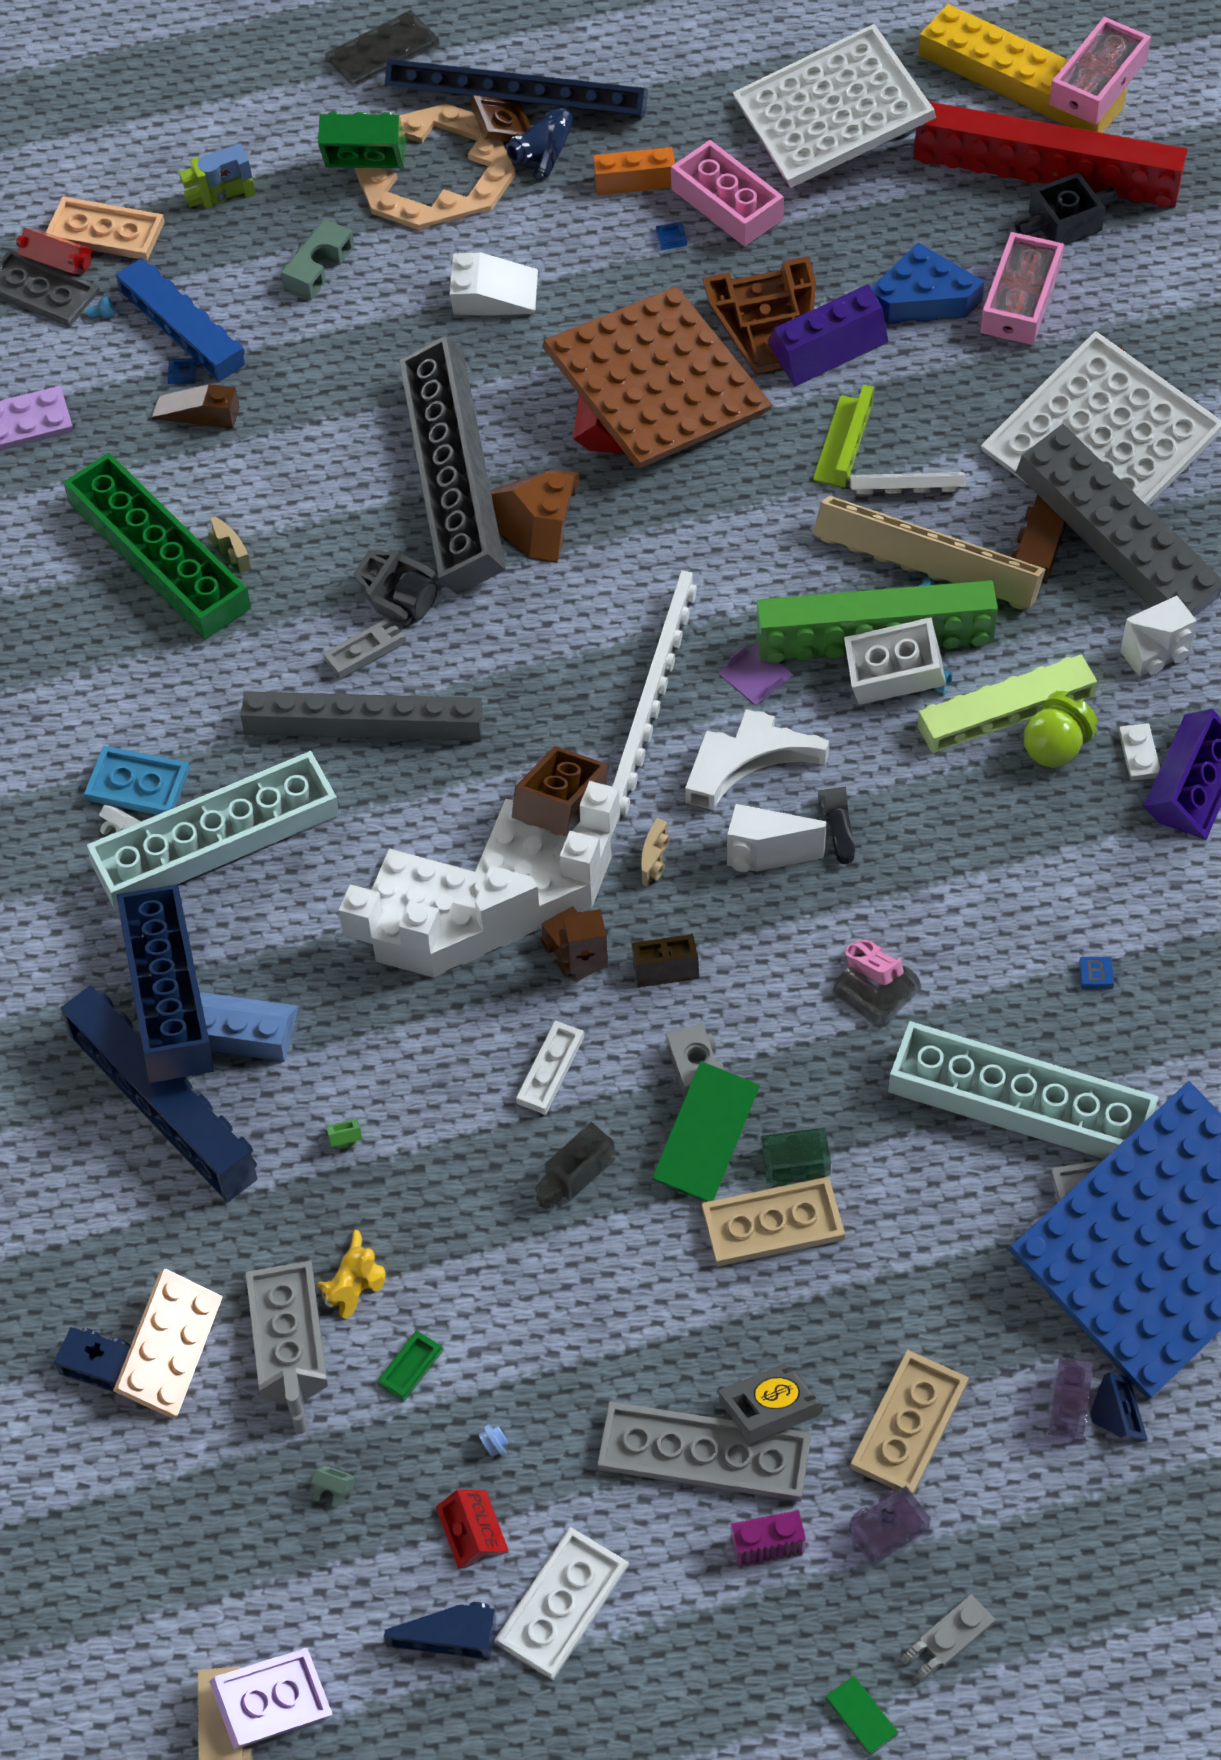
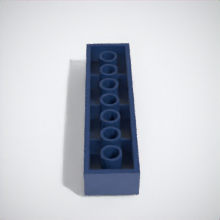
[116,884,214,1083]
[60,985,258,1203]

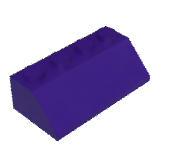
[767,284,889,387]
[1143,709,1221,840]

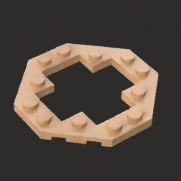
[354,103,515,230]

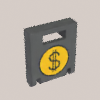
[718,1363,823,1443]

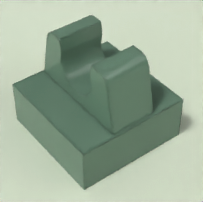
[311,1465,356,1507]

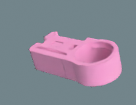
[845,940,904,985]

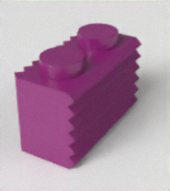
[730,1510,806,1567]

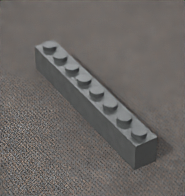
[240,691,483,741]

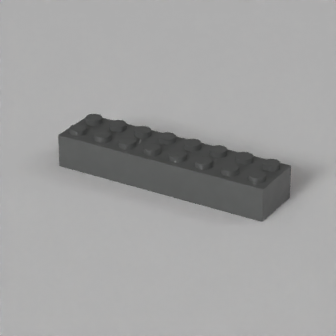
[1015,424,1221,617]

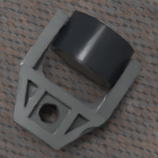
[353,550,438,625]

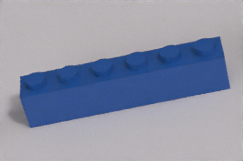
[116,258,245,382]

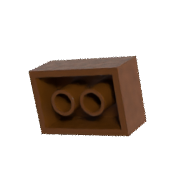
[511,746,609,837]

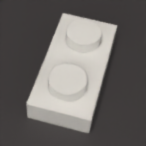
[1119,723,1160,781]

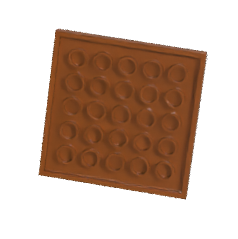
[542,286,772,469]

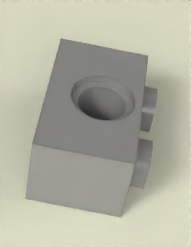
[666,1023,724,1100]

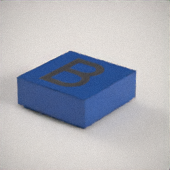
[1079,957,1114,989]

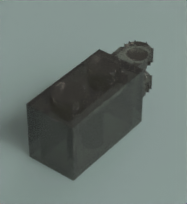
[535,1122,615,1209]

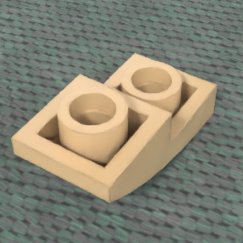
[208,517,251,573]
[641,818,670,887]

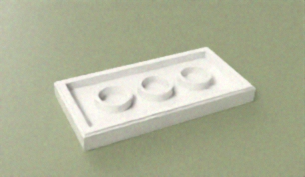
[494,1527,629,1680]

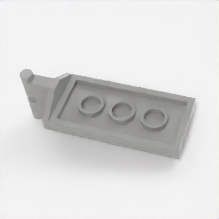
[246,1261,328,1434]

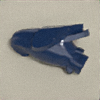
[506,108,573,180]

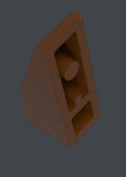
[152,384,240,429]

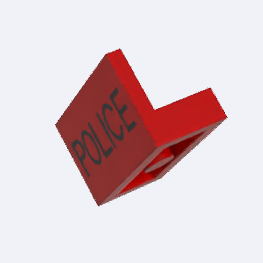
[436,1489,509,1568]

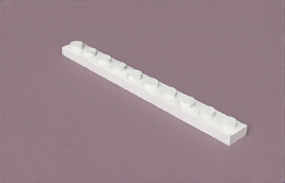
[612,570,697,824]

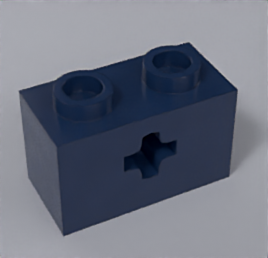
[54,1327,131,1394]

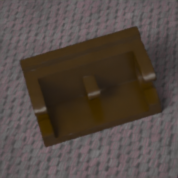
[631,934,700,988]

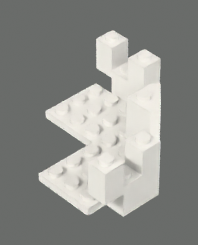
[339,781,620,978]

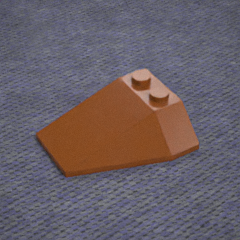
[703,256,816,375]

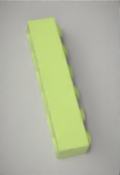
[917,654,1097,754]

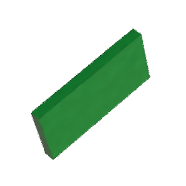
[652,1061,760,1202]

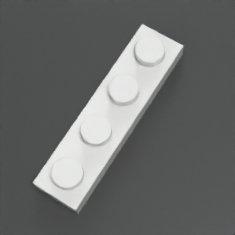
[849,472,966,494]

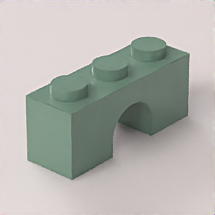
[281,219,354,301]

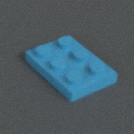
[84,745,190,815]

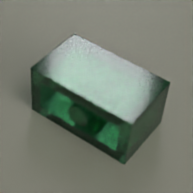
[760,1128,831,1186]

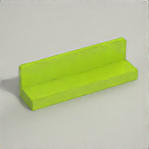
[813,385,874,488]

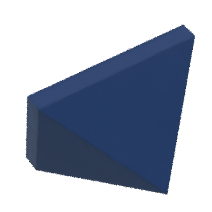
[1090,1373,1148,1442]

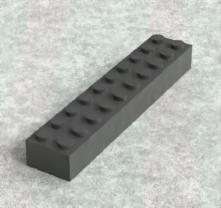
[399,335,506,594]

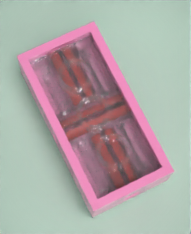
[1049,17,1151,125]
[980,232,1064,345]

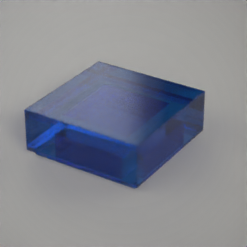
[656,222,687,250]
[167,358,197,384]

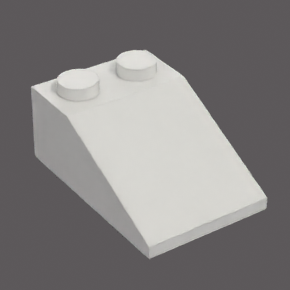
[450,252,538,315]
[727,804,826,872]

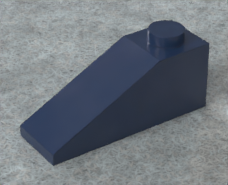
[384,1602,497,1660]

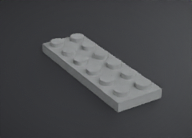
[598,1402,811,1502]

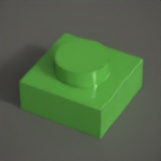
[326,1119,363,1148]

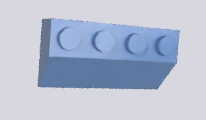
[200,992,299,1062]

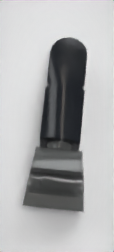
[818,787,855,864]

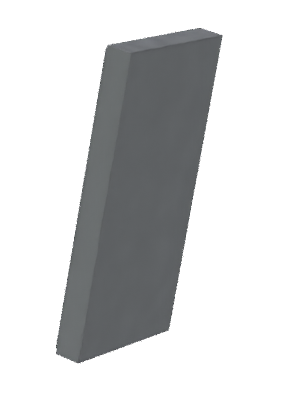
[0,249,100,327]

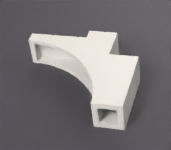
[685,709,829,810]

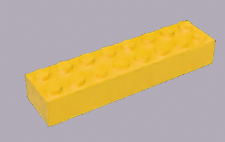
[918,4,1127,133]

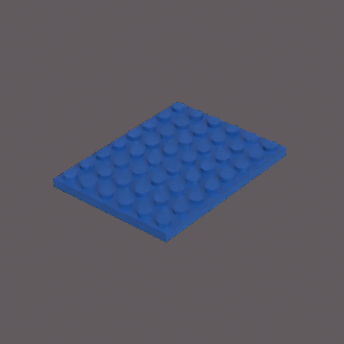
[1008,1081,1221,1399]

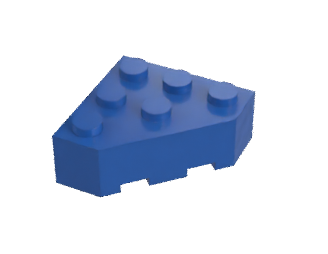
[871,242,984,324]

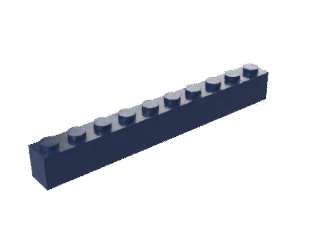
[384,59,648,116]

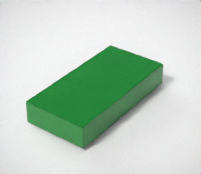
[377,1330,444,1402]
[826,1676,898,1756]

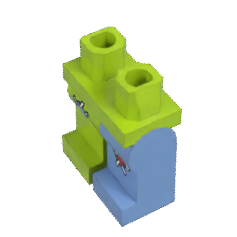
[179,143,256,209]

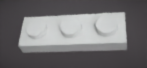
[516,1021,584,1115]

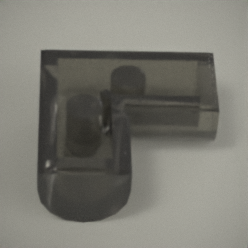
[832,965,922,1029]

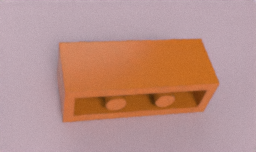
[593,147,675,195]

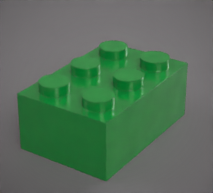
[318,112,406,169]

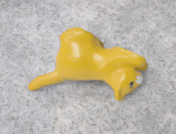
[317,1230,386,1319]

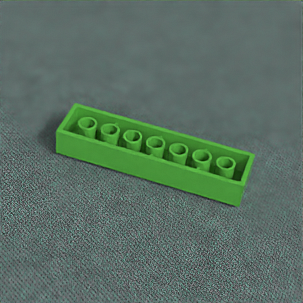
[756,580,998,663]

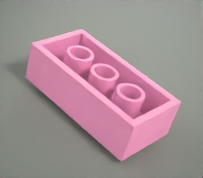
[671,140,784,247]

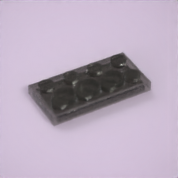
[325,10,440,89]

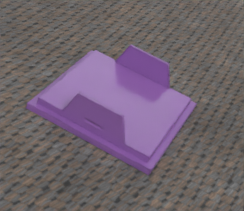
[718,644,793,705]

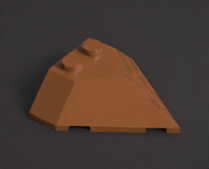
[490,468,581,563]

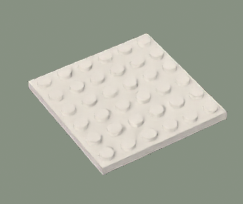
[733,24,936,188]
[981,331,1221,506]

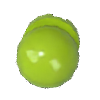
[1024,691,1098,768]

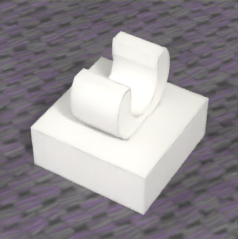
[99,805,141,835]

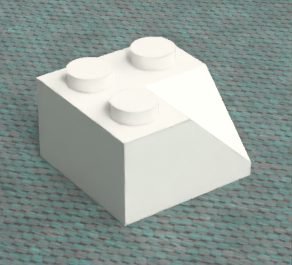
[1120,596,1197,677]

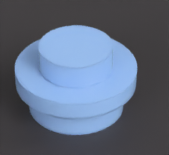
[479,1424,508,1457]

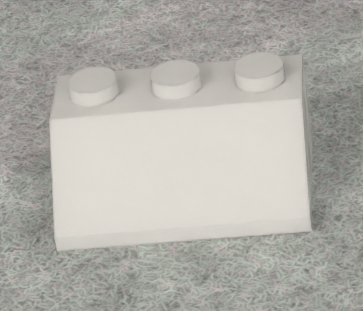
[844,617,946,705]

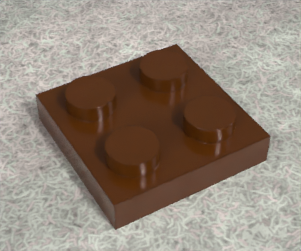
[470,95,531,142]

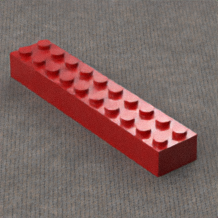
[913,101,1188,208]

